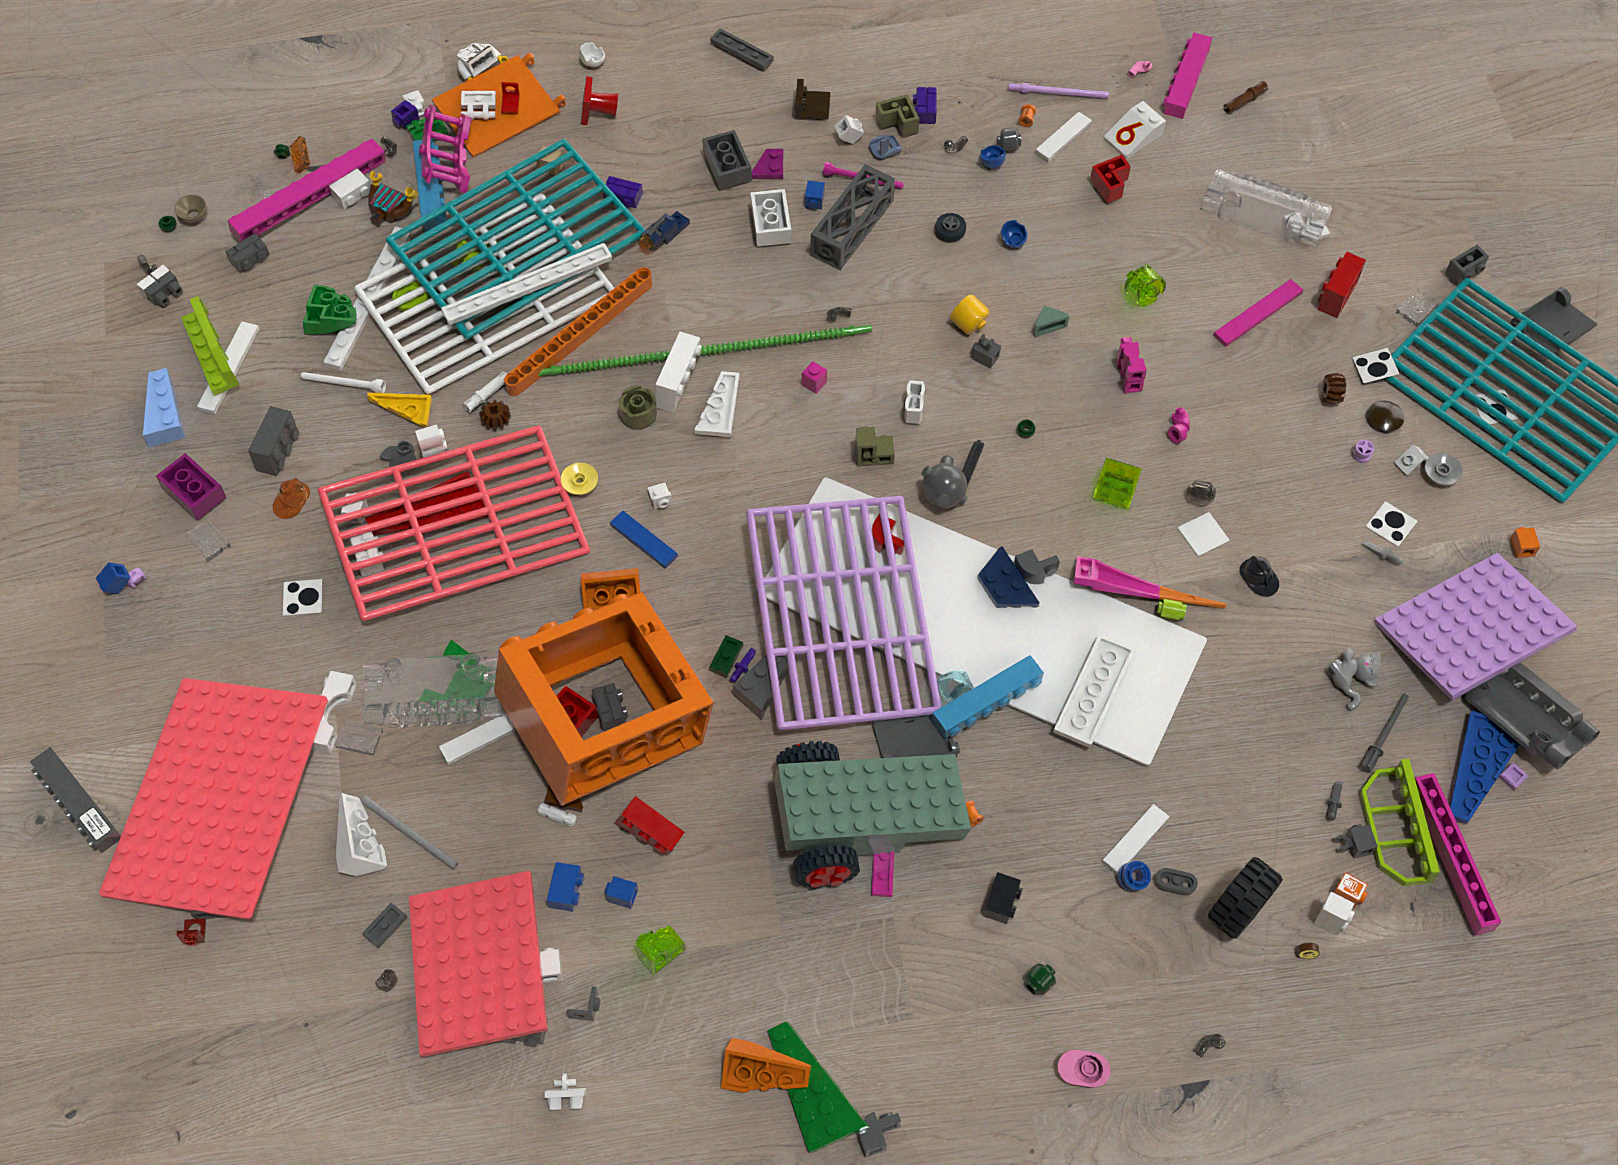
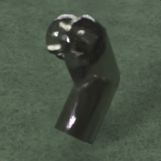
[380,136,397,157]
[944,136,968,152]
[827,307,852,322]

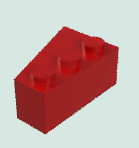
[614,796,685,855]

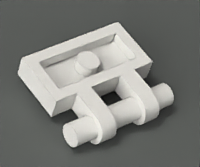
[461,91,496,120]

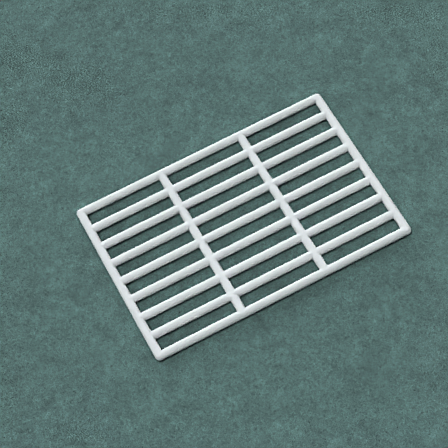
[354,193,614,394]

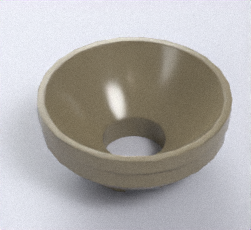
[174,195,207,223]

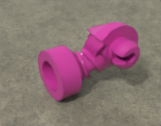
[1168,407,1190,444]

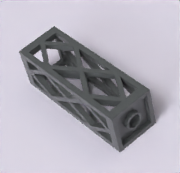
[811,164,895,271]

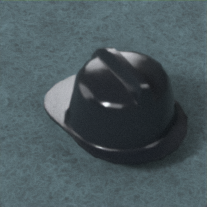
[1240,555,1279,597]

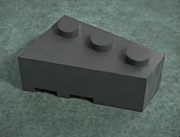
[733,647,789,720]

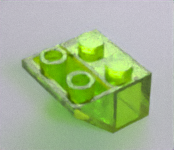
[1093,457,1142,510]

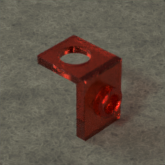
[177,918,206,945]

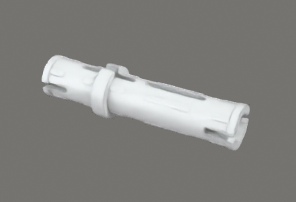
[462,371,507,413]

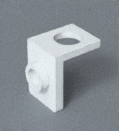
[1395,445,1429,475]

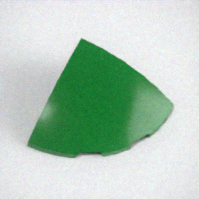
[302,284,357,334]

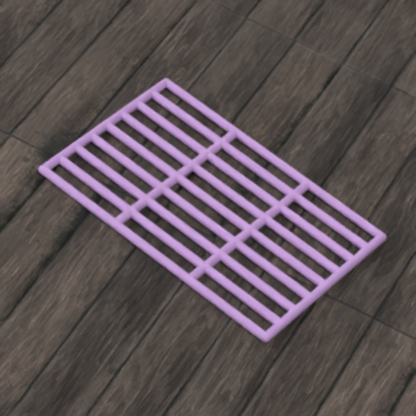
[746,496,942,730]

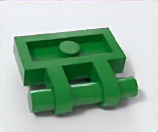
[406,118,448,141]

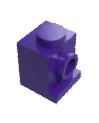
[391,100,420,129]

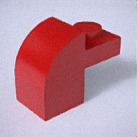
[872,513,905,555]

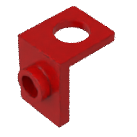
[501,82,520,114]

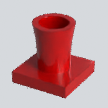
[581,76,618,125]

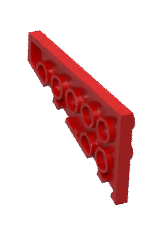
[365,471,489,535]

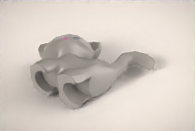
[1326,647,1381,710]

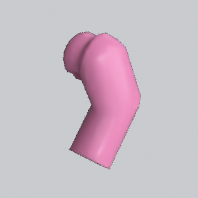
[1127,61,1152,78]

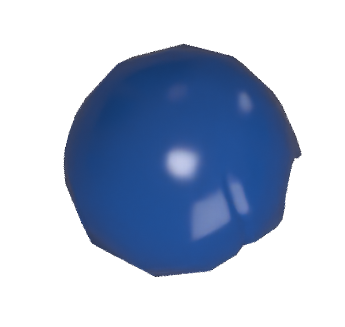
[980,145,1006,169]
[1001,220,1028,248]

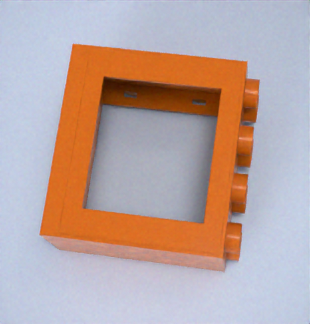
[494,592,714,806]

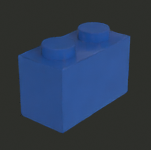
[547,862,584,912]

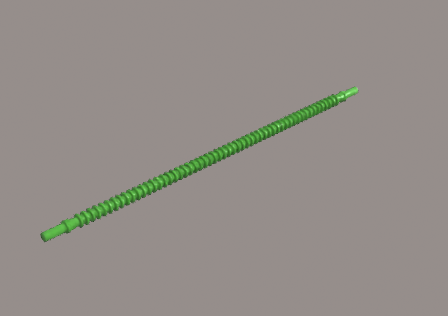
[538,325,872,376]

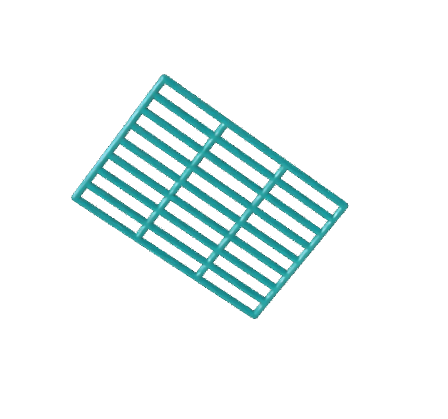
[386,139,645,339]
[1384,278,1618,503]

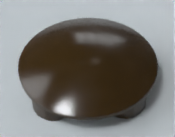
[1366,401,1405,434]

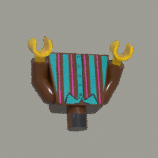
[368,171,418,225]

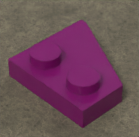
[752,149,783,179]

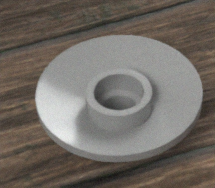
[1425,453,1463,486]

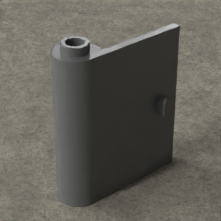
[1511,287,1597,354]
[872,705,960,758]

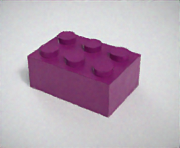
[156,453,226,520]

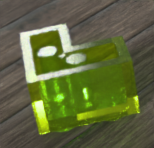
[635,925,686,976]

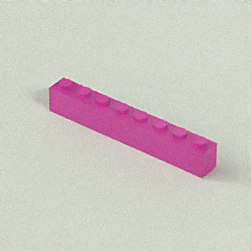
[1415,773,1501,936]

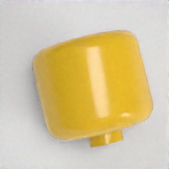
[950,294,990,335]

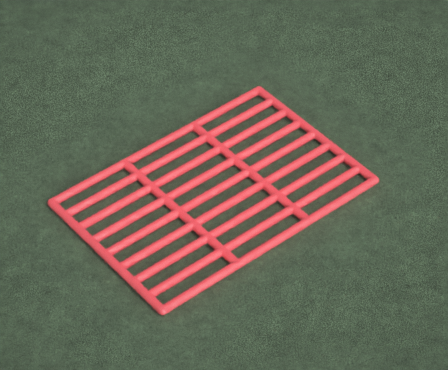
[318,425,590,621]

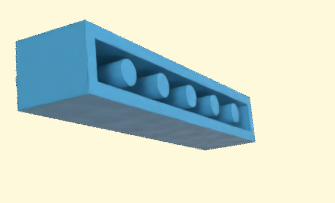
[413,138,447,231]
[931,655,1044,739]

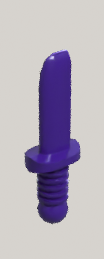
[730,648,756,683]

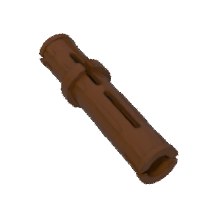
[1223,81,1268,114]

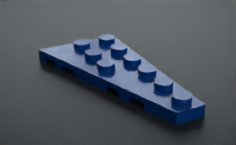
[1449,711,1520,824]

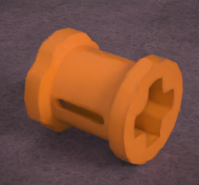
[1018,104,1036,127]
[966,801,984,828]

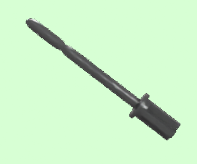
[1361,693,1409,773]

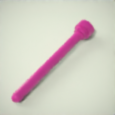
[823,162,904,189]

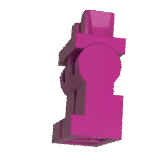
[1116,337,1147,394]

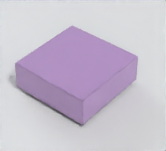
[1498,763,1528,791]

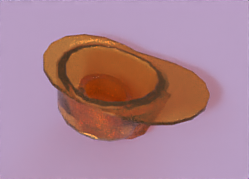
[273,478,310,519]

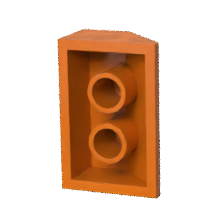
[581,568,641,611]

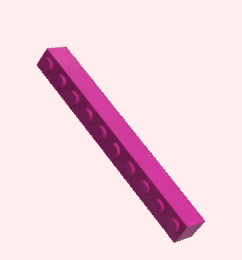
[228,138,386,242]

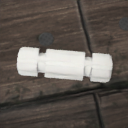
[537,803,577,826]

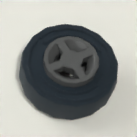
[935,213,966,242]

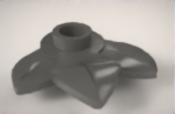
[380,441,416,468]

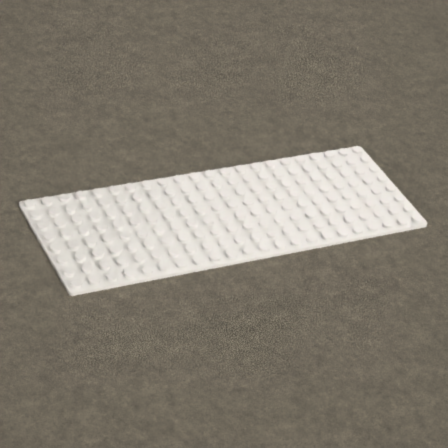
[764,478,1207,766]

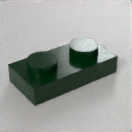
[709,635,743,677]

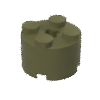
[619,385,657,430]

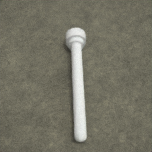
[300,372,386,393]

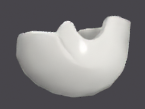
[580,42,605,67]

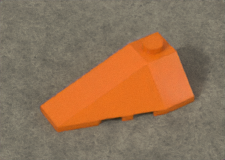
[721,1038,811,1093]

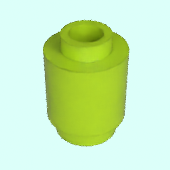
[1157,599,1187,621]

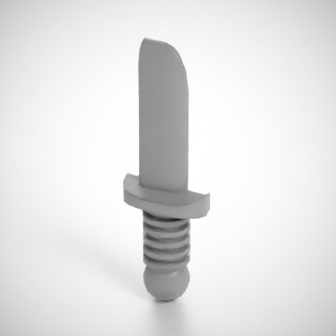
[1362,541,1403,564]

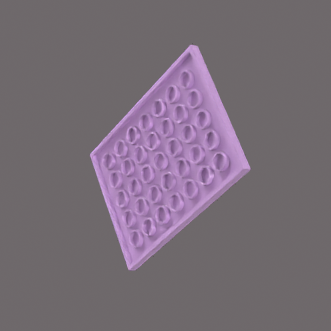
[1375,553,1577,700]

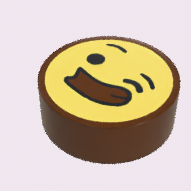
[1297,943,1320,959]

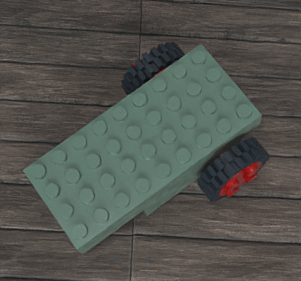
[773,741,971,888]

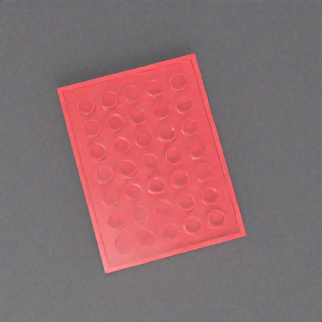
[409,871,548,1057]

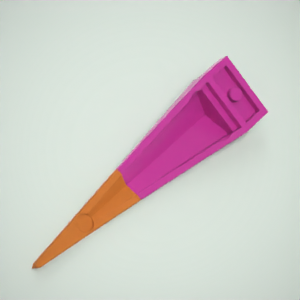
[1074,556,1226,608]

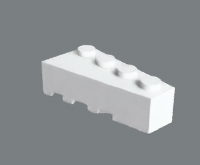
[655,332,702,413]

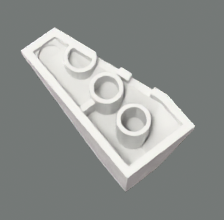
[336,793,387,876]

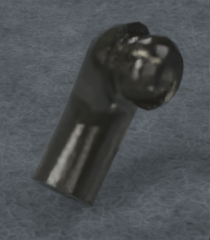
[137,255,158,275]
[1194,1034,1226,1057]

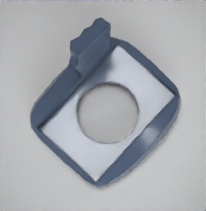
[869,135,902,160]

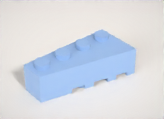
[143,368,185,447]

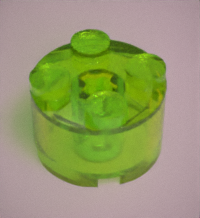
[1124,264,1166,307]

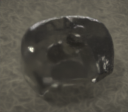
[375,969,398,992]

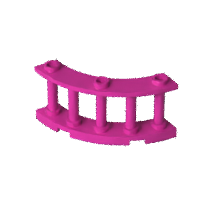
[419,104,472,193]

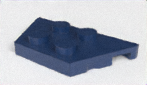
[977,546,1040,608]

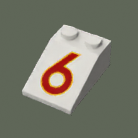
[1103,101,1166,159]

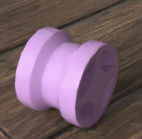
[1353,440,1374,463]

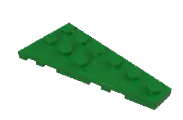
[768,1021,870,1153]

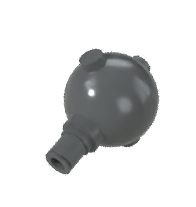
[921,455,968,508]

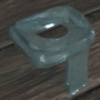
[937,671,974,701]

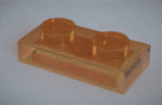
[290,136,310,174]

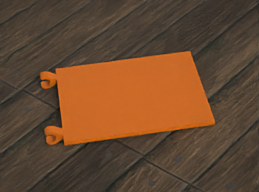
[432,53,566,158]

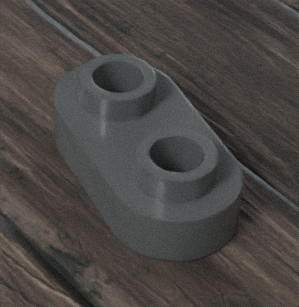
[1155,868,1198,895]

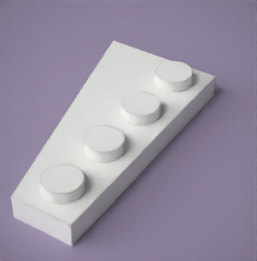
[694,371,740,437]

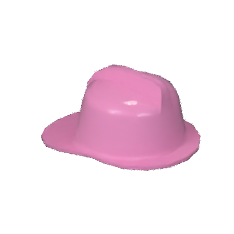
[1058,1050,1111,1087]

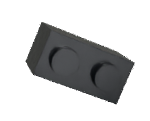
[983,872,1023,924]

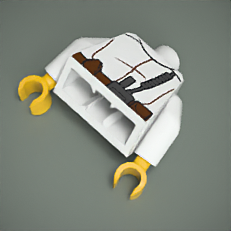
[457,43,509,81]

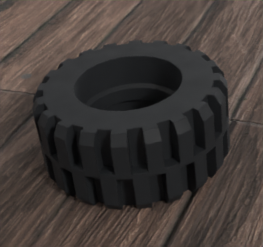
[1207,857,1283,939]

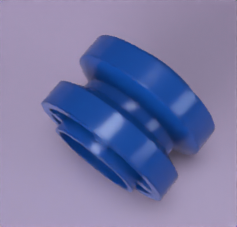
[1118,861,1151,891]

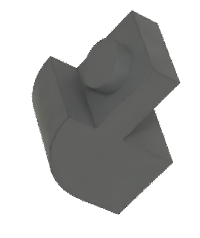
[1014,549,1060,584]
[860,1112,901,1158]

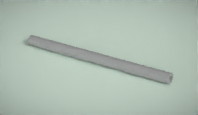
[361,795,458,870]

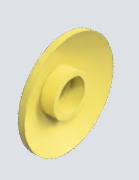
[561,463,598,495]

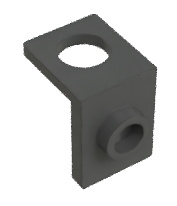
[567,986,600,1021]

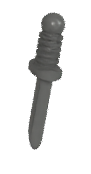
[1327,781,1343,821]

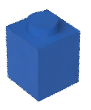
[805,181,825,209]
[96,562,130,594]
[605,876,638,909]

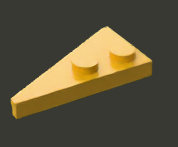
[367,393,432,428]

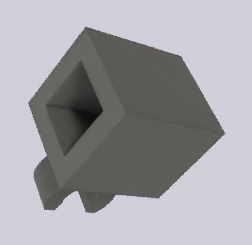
[971,334,1001,369]
[1335,824,1378,858]

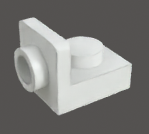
[648,483,672,510]

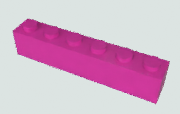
[1163,32,1213,119]

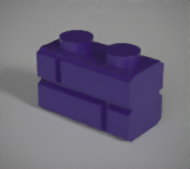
[913,87,937,124]
[603,176,643,208]

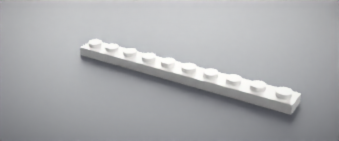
[323,227,412,370]
[441,243,612,325]

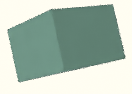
[1034,305,1069,337]

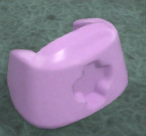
[127,568,146,588]

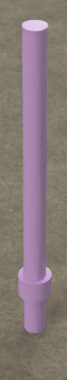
[1008,83,1109,99]

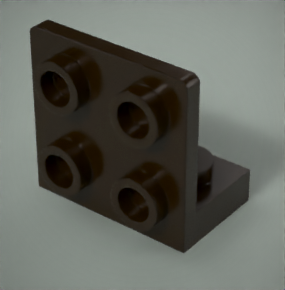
[795,79,830,119]

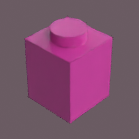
[802,361,827,394]

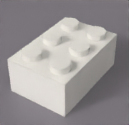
[750,189,792,247]

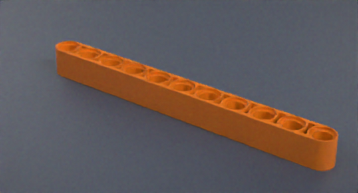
[504,267,652,396]

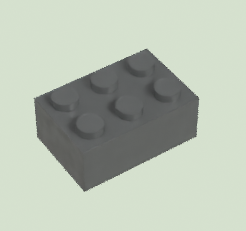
[702,130,752,190]
[248,406,299,476]

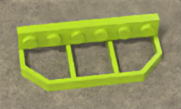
[181,295,240,396]
[1360,758,1440,886]

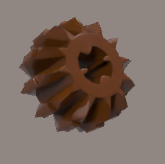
[1322,373,1347,404]
[479,399,511,431]

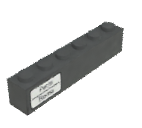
[30,747,121,853]

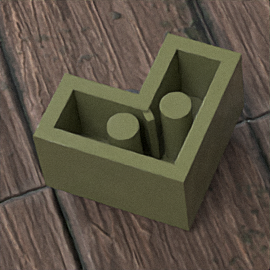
[875,94,919,136]
[855,426,895,467]

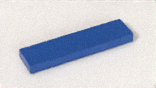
[610,510,678,568]

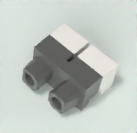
[137,265,183,307]

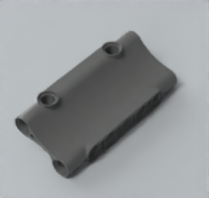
[1464,662,1600,770]

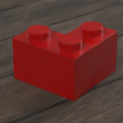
[1090,155,1131,204]

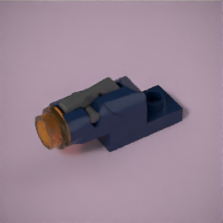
[638,211,690,251]

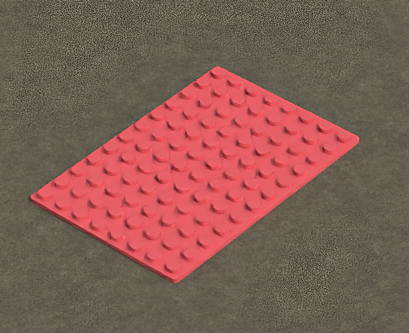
[99,678,328,919]

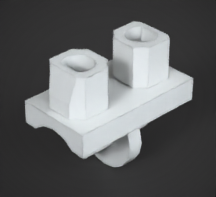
[545,1073,586,1110]

